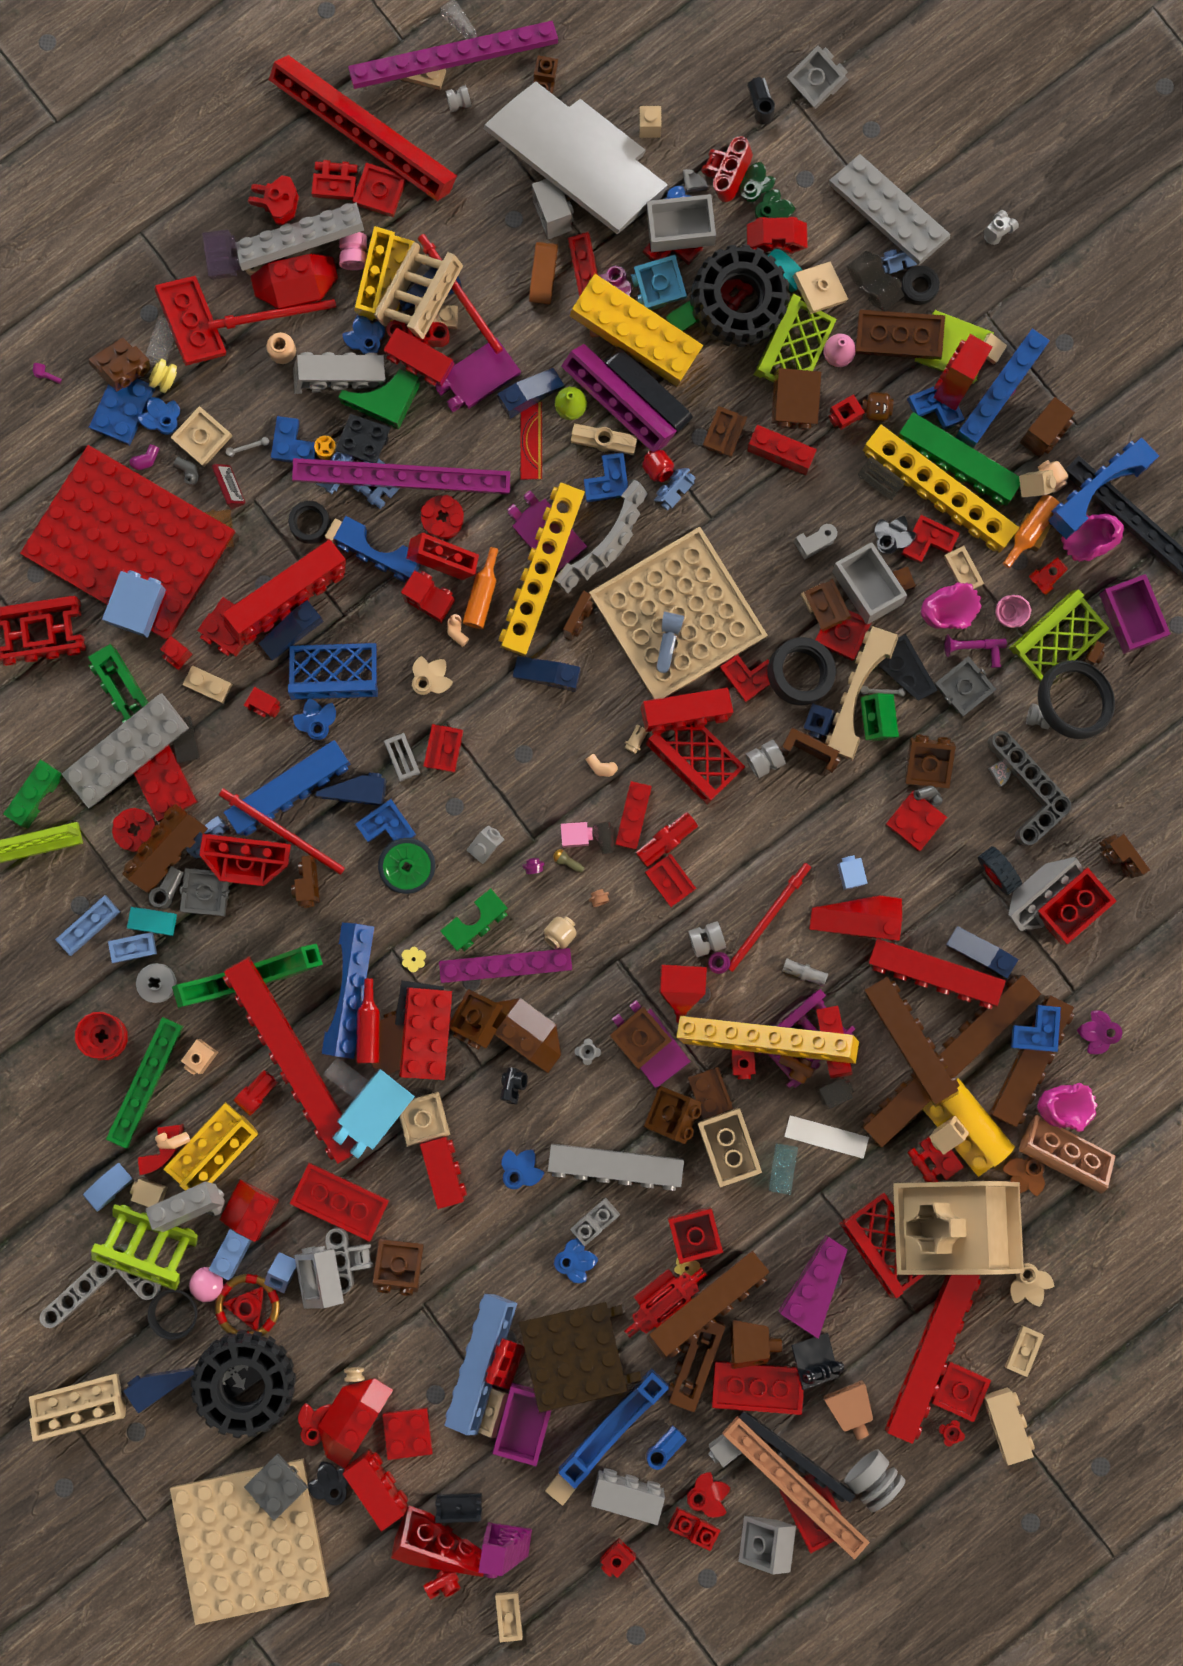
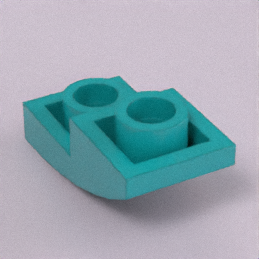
[767,248,802,293]
[127,907,177,936]

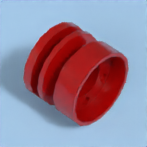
[75,1012,128,1060]

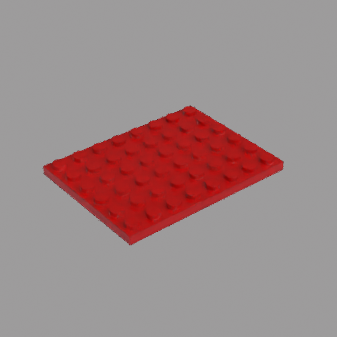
[20,445,235,640]

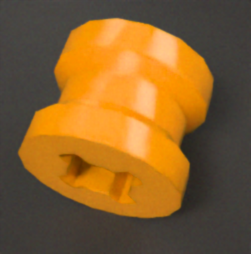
[314,435,337,460]

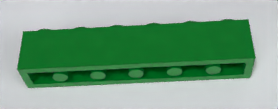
[898,412,1020,506]

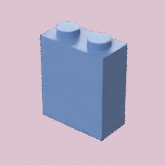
[102,570,166,638]

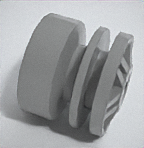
[844,1449,906,1512]

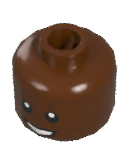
[862,392,894,421]

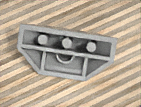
[1008,857,1084,931]

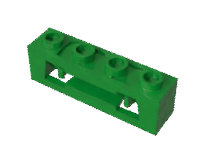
[88,644,149,723]

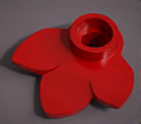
[298,1403,331,1446]
[687,1472,730,1518]

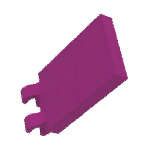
[435,337,521,413]
[507,490,587,575]
[612,1000,691,1088]

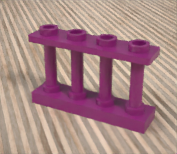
[757,989,855,1088]

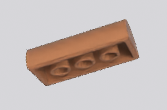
[1019,1115,1116,1194]

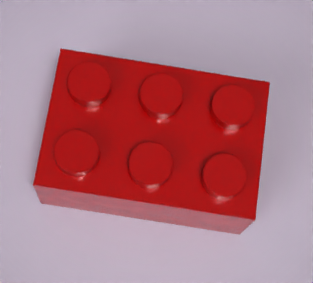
[933,334,993,410]
[343,1449,408,1532]

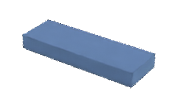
[55,895,121,956]

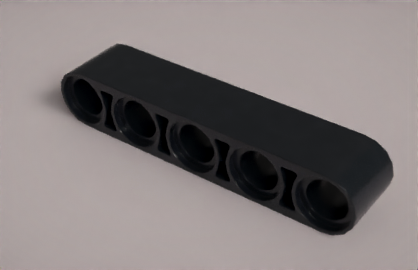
[603,347,693,433]

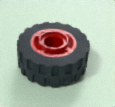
[978,846,1022,895]

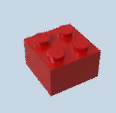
[668,1207,723,1264]

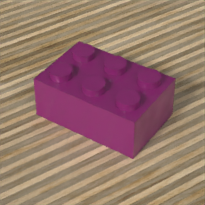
[1099,574,1170,654]
[493,1383,551,1466]

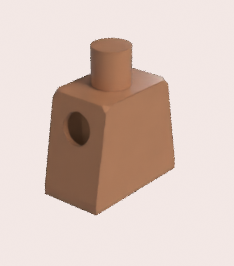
[823,1380,873,1440]

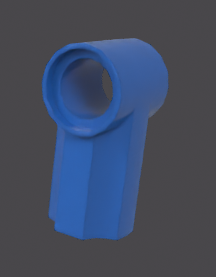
[646,1425,687,1470]

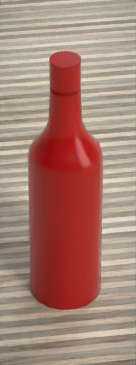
[357,979,380,1063]

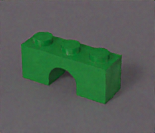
[3,759,63,829]
[440,888,509,952]

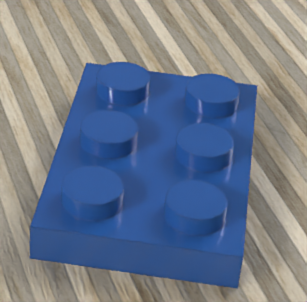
[89,379,155,446]

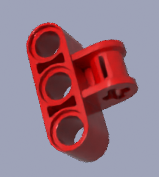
[701,136,753,202]
[386,320,450,347]

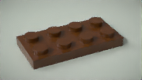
[855,310,945,360]

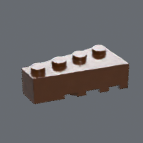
[122,804,208,894]

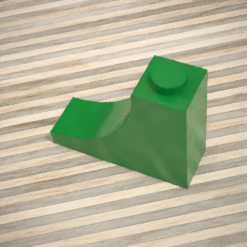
[338,369,420,429]

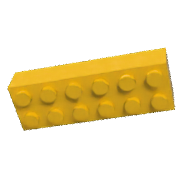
[570,274,703,387]

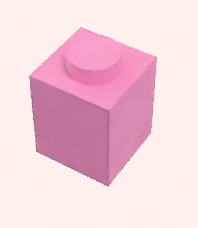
[561,822,593,848]

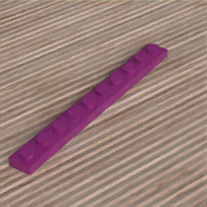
[348,21,558,89]
[292,458,510,494]

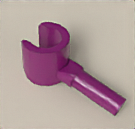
[32,363,62,384]

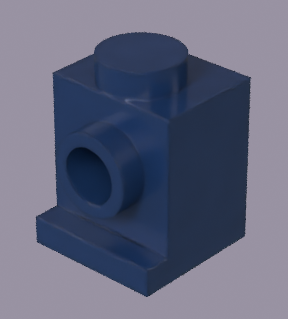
[804,703,837,739]

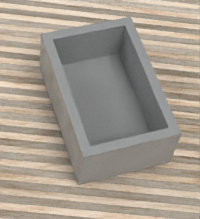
[646,194,716,252]
[832,542,907,625]
[591,1468,665,1525]

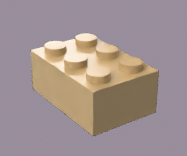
[697,1108,762,1187]

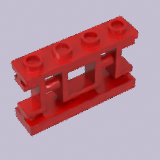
[0,596,86,666]

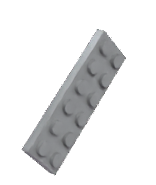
[829,154,950,265]
[236,203,364,271]
[62,693,189,808]

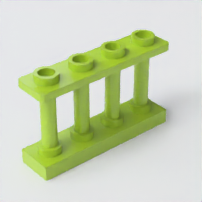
[91,1204,198,1290]

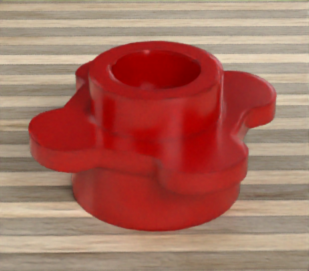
[939,1420,965,1446]

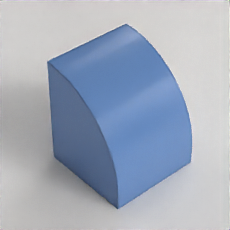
[264,1252,296,1293]

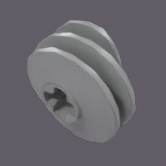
[136,963,177,1003]

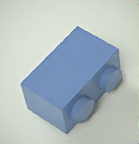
[209,1229,252,1280]

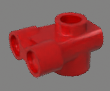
[1029,557,1068,595]
[423,1570,461,1600]

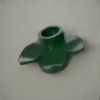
[739,162,776,202]
[755,189,795,219]

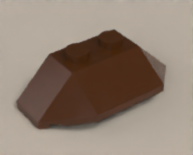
[492,998,561,1073]

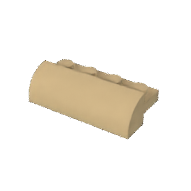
[29,1374,126,1442]

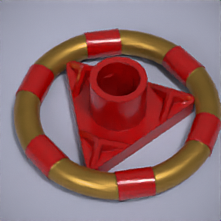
[215,1274,280,1336]

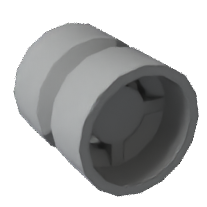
[745,740,786,779]
[688,921,726,957]

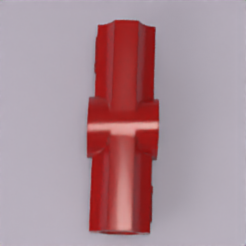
[636,812,698,867]

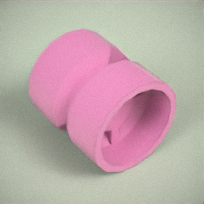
[339,232,367,270]

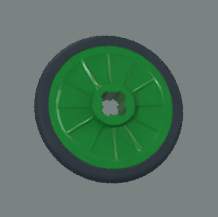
[378,838,436,894]

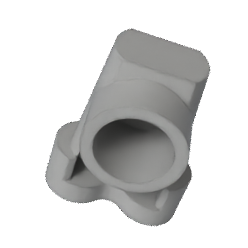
[984,210,1019,245]

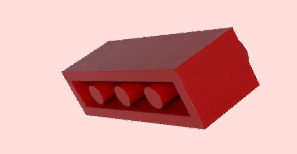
[640,688,734,734]

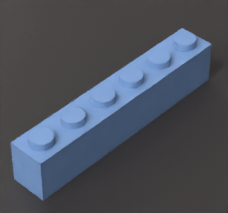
[444,1294,517,1435]

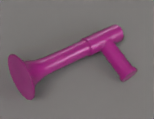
[944,634,1007,668]

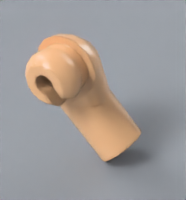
[447,614,469,647]
[585,754,618,777]
[155,1132,190,1149]

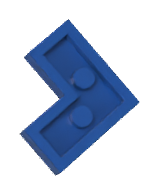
[907,386,965,430]
[271,416,316,463]
[584,453,628,502]
[355,799,416,842]
[1011,1005,1061,1052]

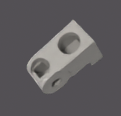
[794,524,837,560]

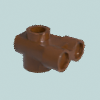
[778,1055,815,1084]

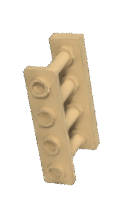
[374,242,463,339]

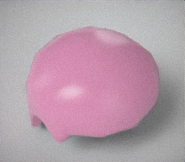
[995,595,1031,628]
[189,1267,223,1303]

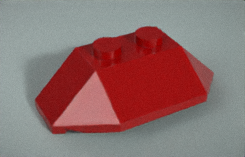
[250,254,338,309]
[200,834,291,886]
[318,1378,393,1469]

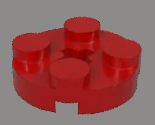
[421,495,464,539]
[112,808,157,852]

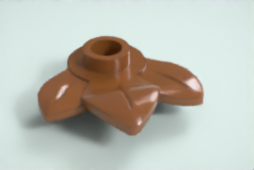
[1003,1157,1045,1196]

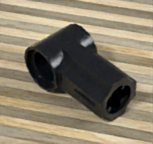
[747,77,775,125]

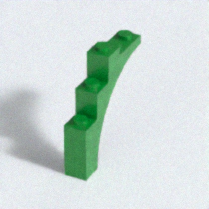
[172,944,323,1008]

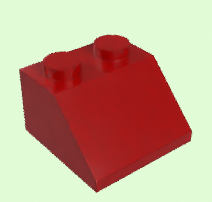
[219,1179,280,1242]

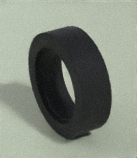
[767,637,836,705]

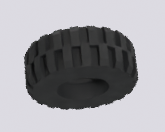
[690,244,790,347]
[191,1330,296,1438]

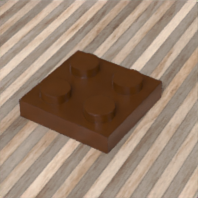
[563,591,593,641]
[610,1007,672,1069]

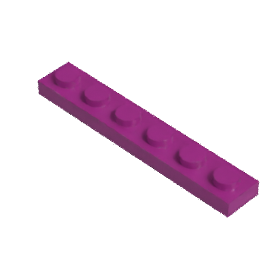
[439,948,572,983]

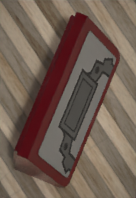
[212,464,245,509]

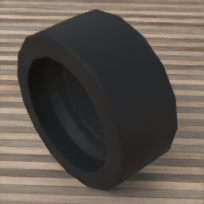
[288,500,331,544]

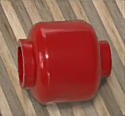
[642,450,674,482]

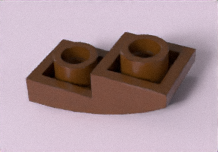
[533,56,558,94]

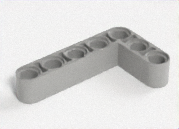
[40,1244,162,1328]

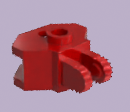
[248,175,299,225]

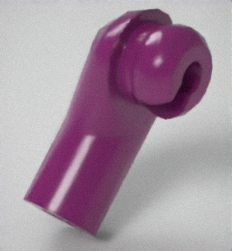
[130,444,159,470]

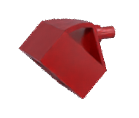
[659,965,707,1023]

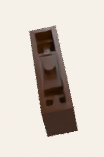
[666,1320,726,1412]

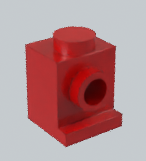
[829,394,865,430]
[160,636,192,670]
[244,687,281,718]
[731,1049,756,1079]
[601,1538,636,1578]

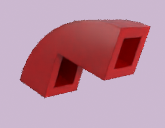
[138,1124,184,1175]

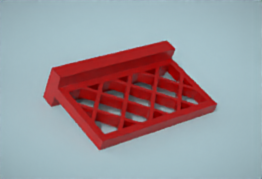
[646,725,745,805]
[839,1193,925,1299]

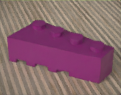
[778,1235,848,1339]
[479,1522,532,1578]

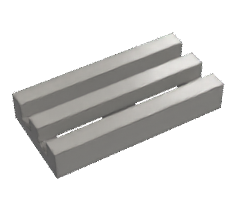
[384,733,421,782]

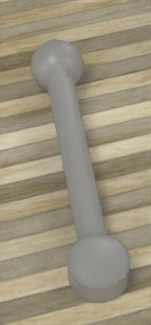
[226,437,269,457]
[860,686,906,697]

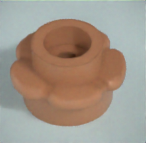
[589,889,609,907]

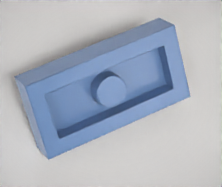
[108,932,157,963]

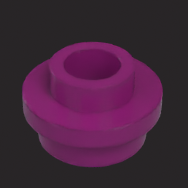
[522,858,545,874]
[708,952,730,974]

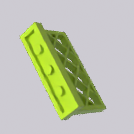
[753,294,837,382]
[1009,589,1109,682]
[0,822,83,863]

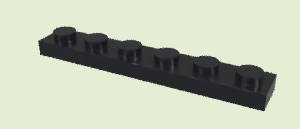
[738,1410,855,1503]

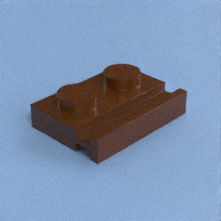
[702,406,747,458]
[804,578,851,632]
[688,1067,733,1120]

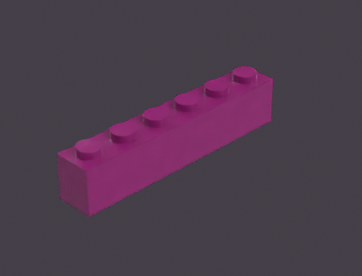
[561,344,677,452]

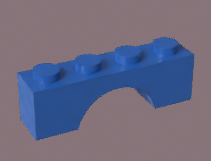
[333,516,421,582]

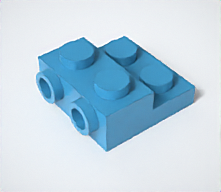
[631,255,687,310]

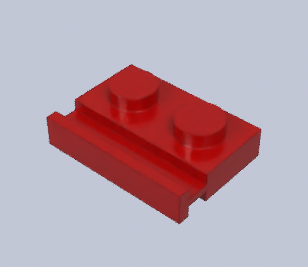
[424,724,464,773]
[645,853,697,908]

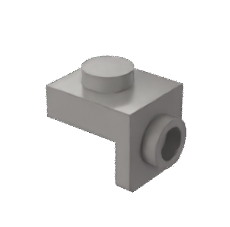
[467,826,504,864]

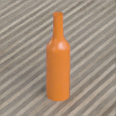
[1003,494,1060,568]
[463,547,498,629]

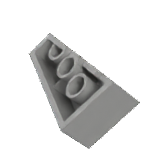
[293,352,385,394]

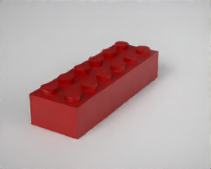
[223,539,346,646]

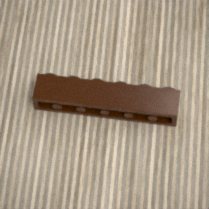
[865,977,960,1108]
[989,995,1074,1127]
[646,1251,769,1359]

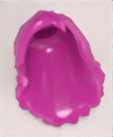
[1061,514,1124,562]
[921,582,982,629]
[1037,1083,1098,1132]

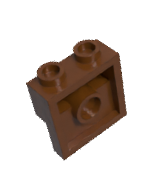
[88,338,151,392]
[905,734,956,789]
[1099,834,1150,878]
[291,855,320,908]
[449,989,503,1050]
[644,1086,702,1144]
[373,1239,424,1296]

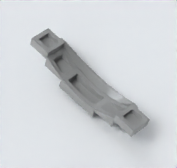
[554,480,648,593]

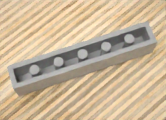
[548,1144,684,1191]

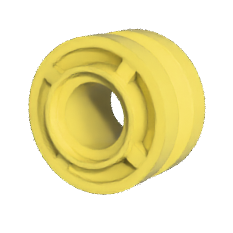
[149,358,177,393]

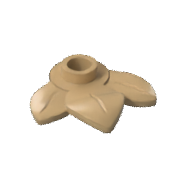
[412,656,453,695]
[1010,1263,1054,1307]

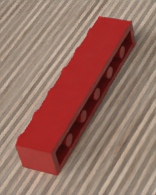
[869,938,1006,1010]

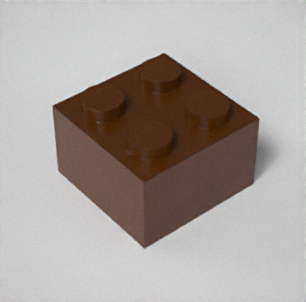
[1020,397,1075,458]

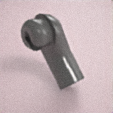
[174,457,199,485]
[913,786,943,807]

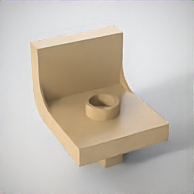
[893,1181,1024,1275]

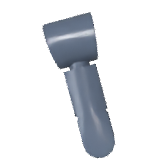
[657,612,684,673]

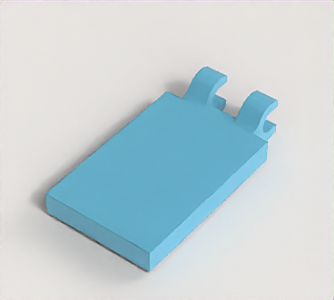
[333,1068,415,1158]

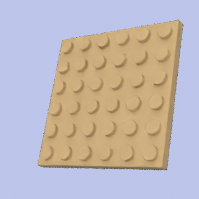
[589,527,768,699]
[170,1458,330,1625]

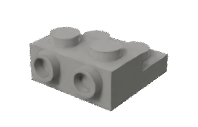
[787,46,849,109]

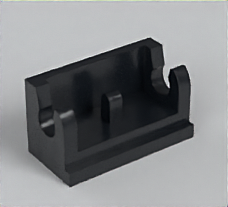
[435,1493,482,1523]

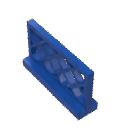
[288,643,378,700]

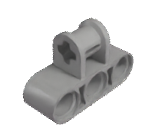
[326,1227,374,1294]

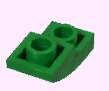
[666,301,700,332]

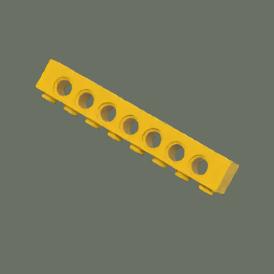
[863,425,1020,552]
[498,482,585,656]
[676,1016,859,1064]

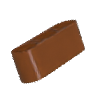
[529,241,558,305]

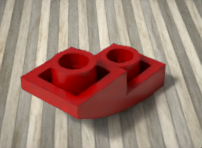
[667,1507,721,1551]

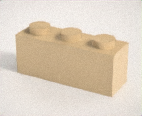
[983,1387,1035,1466]

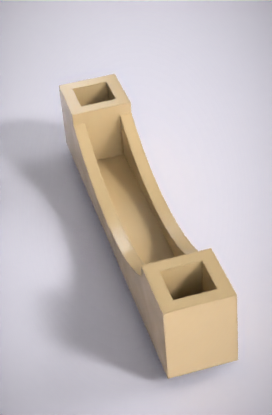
[825,626,898,760]

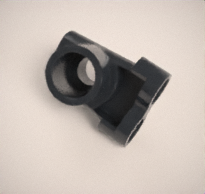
[500,1067,528,1105]

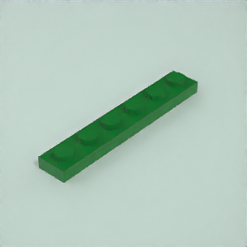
[106,1017,184,1148]

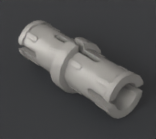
[782,958,828,987]

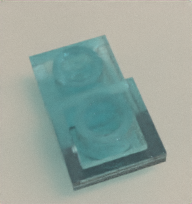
[769,1143,798,1195]

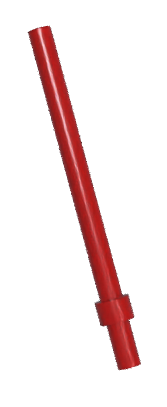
[208,299,336,330]
[729,863,812,972]

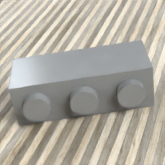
[146,1182,223,1232]

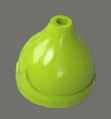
[555,386,587,420]

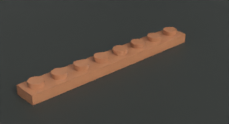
[722,1416,870,1560]

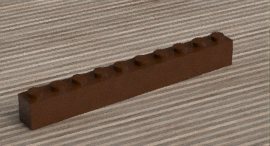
[861,975,1041,1147]

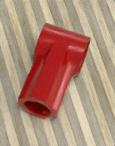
[233,1070,278,1116]

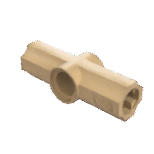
[571,423,637,455]

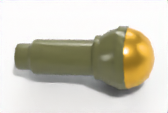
[553,849,584,873]

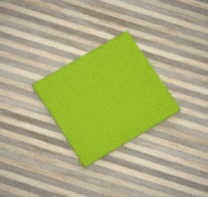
[915,310,994,384]

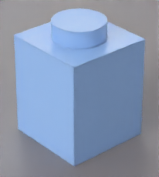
[837,855,867,890]

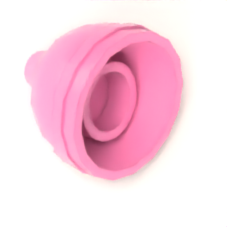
[823,334,856,367]

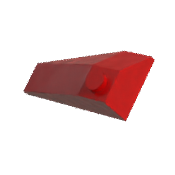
[809,895,902,942]
[391,1505,483,1577]

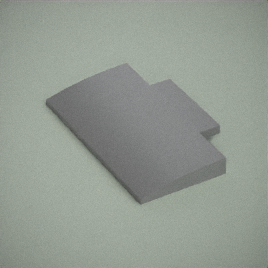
[483,82,668,234]

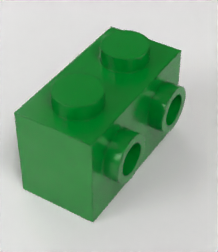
[860,693,899,741]

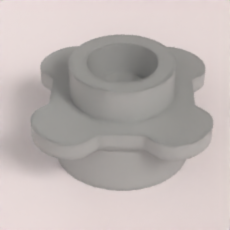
[575,1039,601,1065]

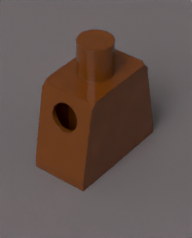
[730,1320,782,1369]

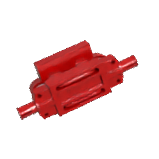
[624,1268,707,1338]

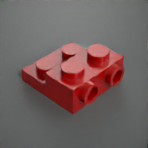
[197,597,245,657]

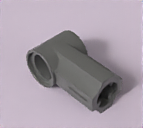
[149,866,184,910]

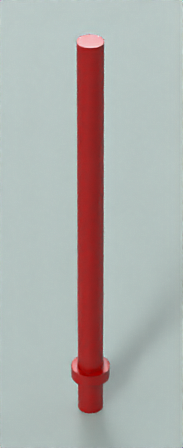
[418,234,503,354]
[219,788,345,875]

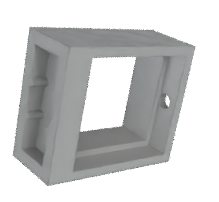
[294,1246,344,1309]

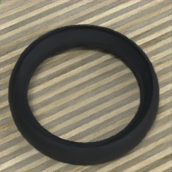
[1038,660,1115,739]

